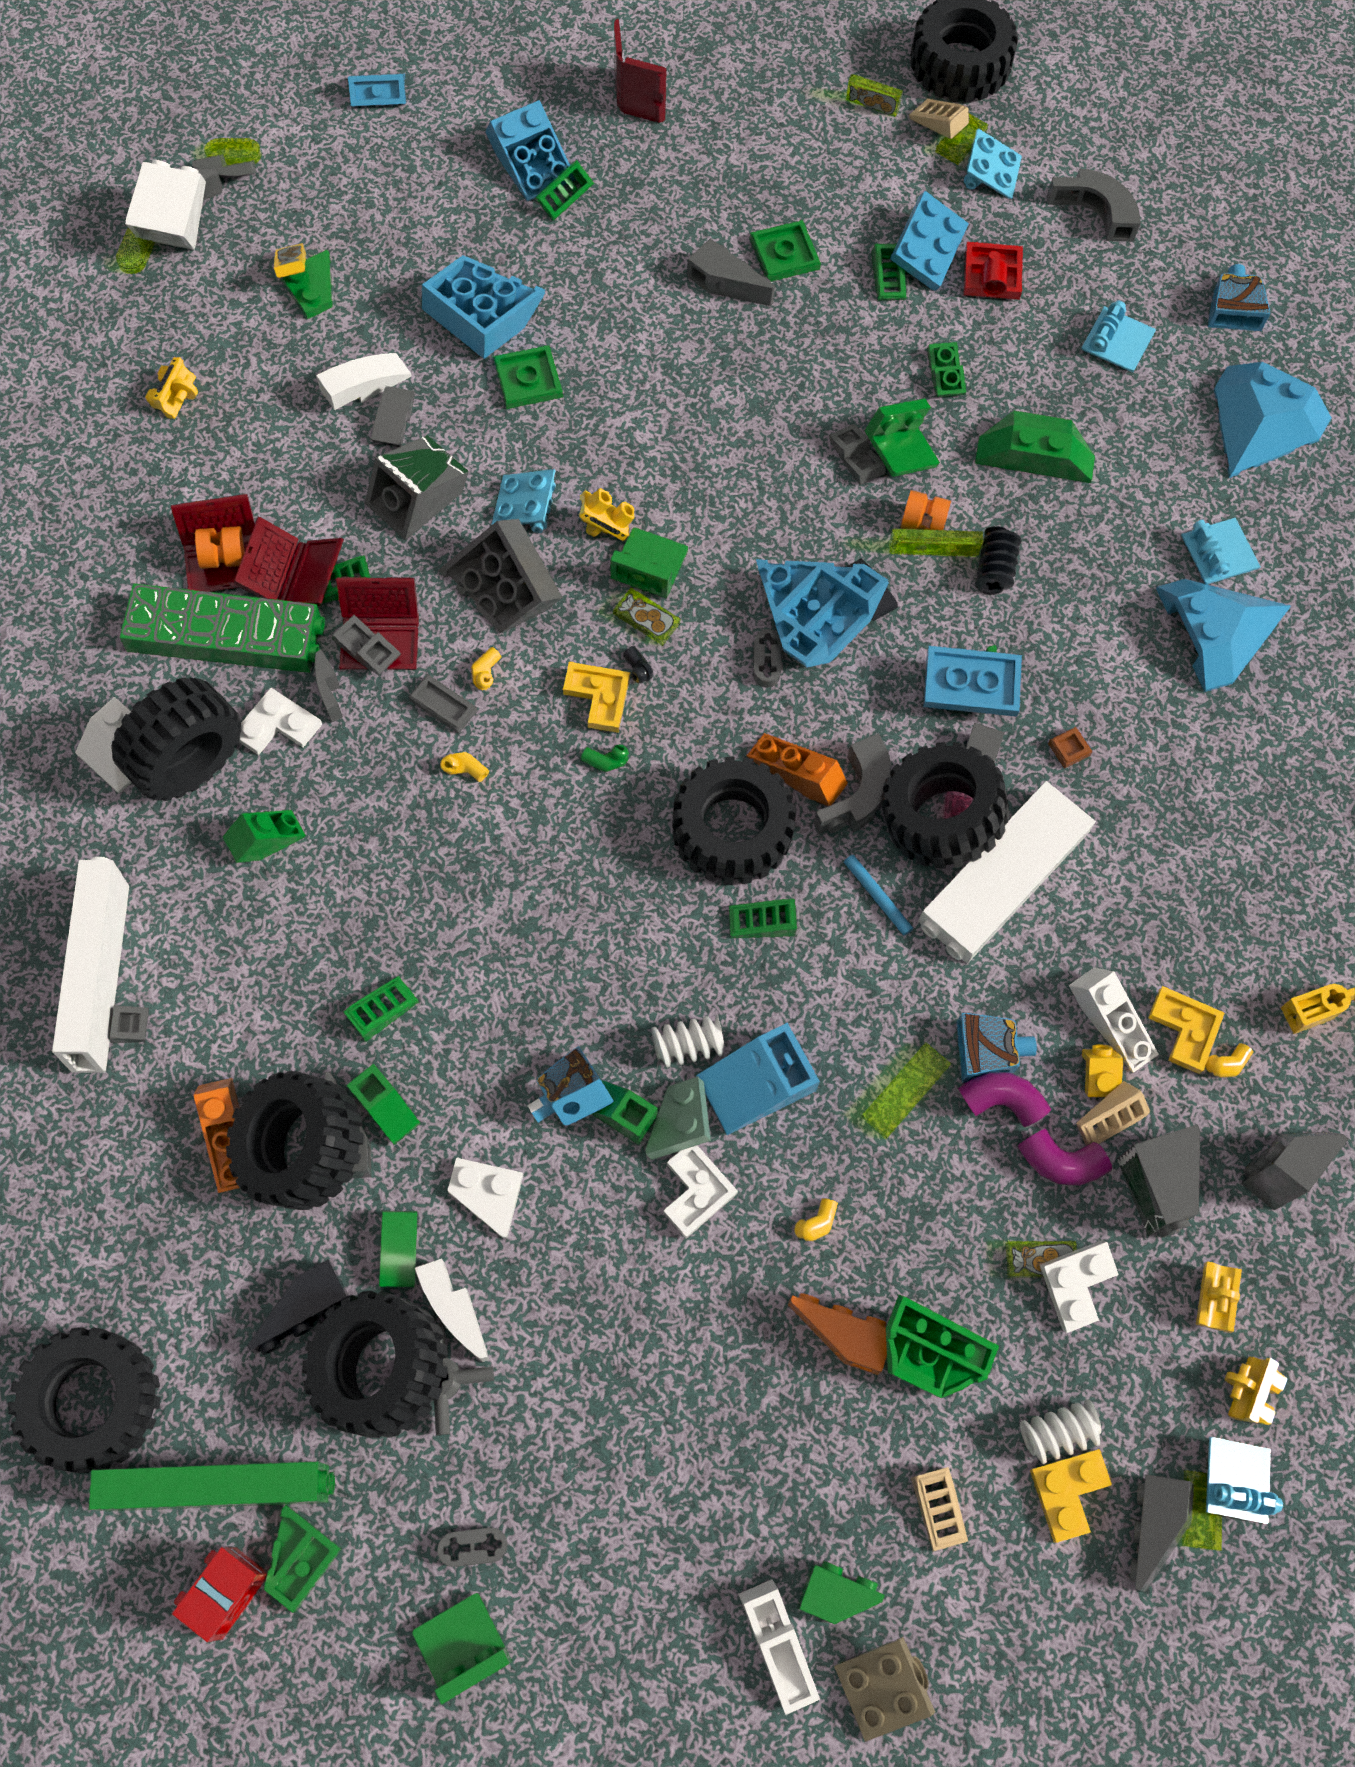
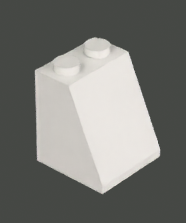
[125,160,206,250]

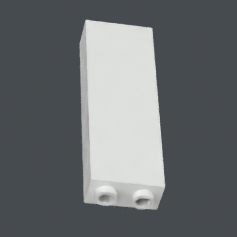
[918,781,1096,964]
[52,857,129,1073]

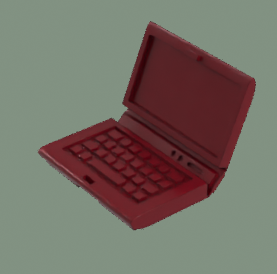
[614,19,667,123]
[171,494,255,592]
[234,517,344,606]
[336,577,419,670]

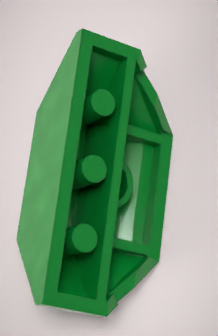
[975,410,1095,483]
[886,1295,999,1398]

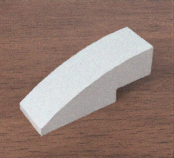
[316,353,412,410]
[415,1259,489,1362]
[739,1580,820,1715]

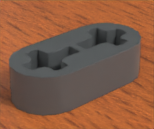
[753,629,782,688]
[437,1528,508,1567]

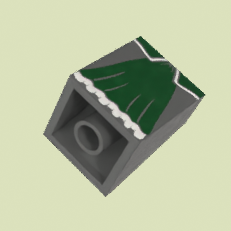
[365,435,469,540]
[1117,1124,1200,1238]

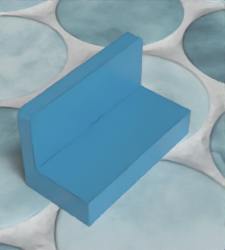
[348,74,406,106]

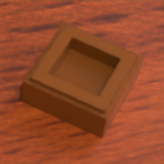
[1048,727,1093,769]

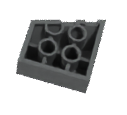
[438,519,563,633]
[1241,1131,1349,1210]

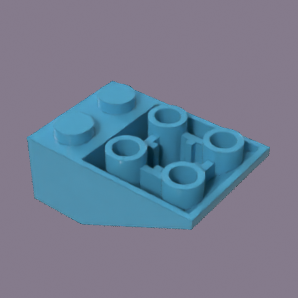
[485,100,576,202]
[696,1023,820,1135]

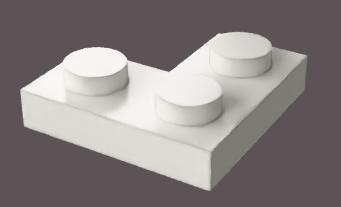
[239,688,322,755]
[663,1145,738,1239]
[1040,1240,1119,1333]

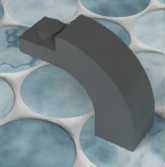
[1047,169,1141,242]
[814,733,891,834]

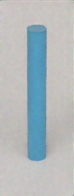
[844,854,914,936]

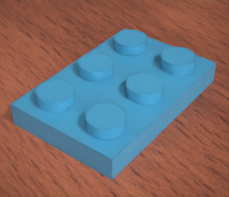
[890,191,969,291]
[923,646,1022,717]

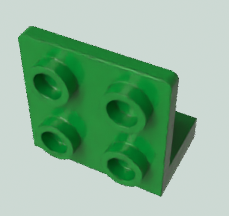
[864,398,940,477]
[610,527,688,599]
[412,1593,512,1705]

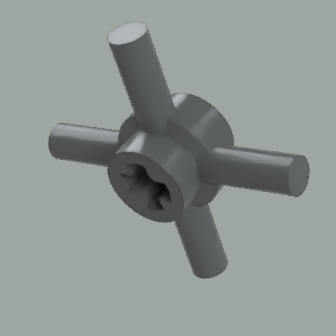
[385,1324,494,1436]

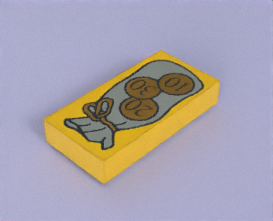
[274,243,306,278]

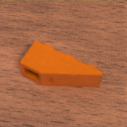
[746,733,848,806]
[193,1078,240,1193]
[788,1293,887,1375]

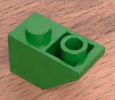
[222,810,306,863]
[346,1064,421,1145]
[591,1080,658,1145]
[797,1561,885,1624]

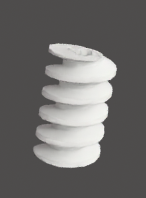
[651,1014,724,1068]
[1020,1399,1101,1464]

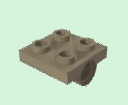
[834,1637,935,1742]

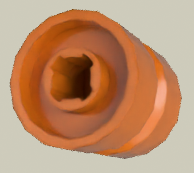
[900,490,951,539]
[195,526,245,569]

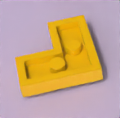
[563,662,630,733]
[1148,986,1225,1074]
[1030,1449,1112,1543]

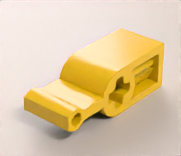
[1281,984,1355,1034]

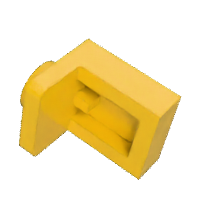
[1082,1044,1123,1097]

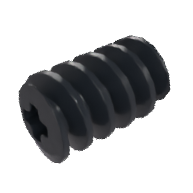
[975,526,1022,595]

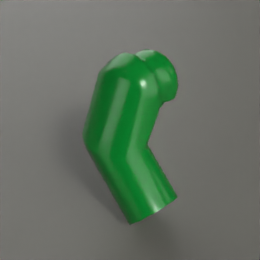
[581,744,629,772]

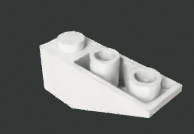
[1069,968,1159,1073]

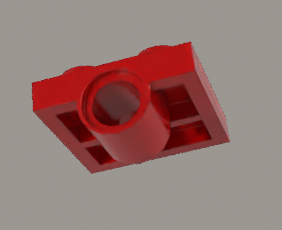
[963,242,1023,300]

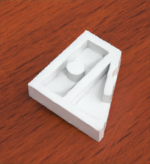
[448,1158,523,1239]

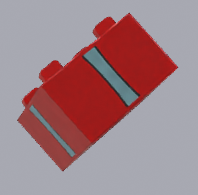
[172,1547,268,1642]

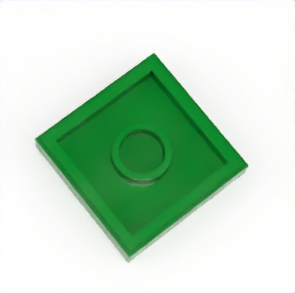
[749,220,821,282]
[493,345,563,409]

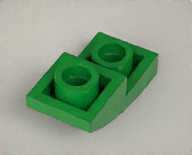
[927,342,966,397]
[379,1211,417,1287]

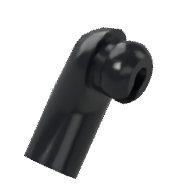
[623,646,654,684]

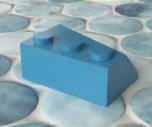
[422,255,545,359]

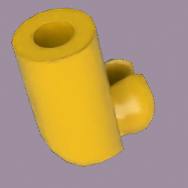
[471,647,501,690]
[440,752,489,782]
[1205,1043,1253,1078]
[794,1198,838,1241]

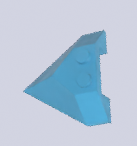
[1214,362,1331,478]
[756,559,889,667]
[1156,579,1291,692]

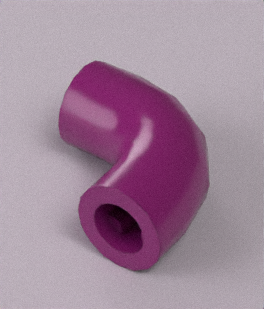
[957,1072,1051,1127]
[1017,1128,1112,1186]

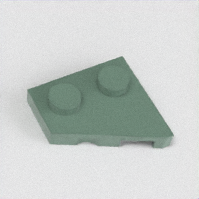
[645,1076,711,1160]

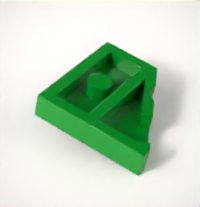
[280,250,333,319]
[264,1505,342,1613]

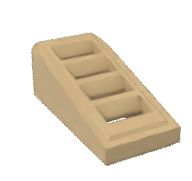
[909,99,969,139]
[1076,1081,1150,1145]
[911,1467,968,1551]

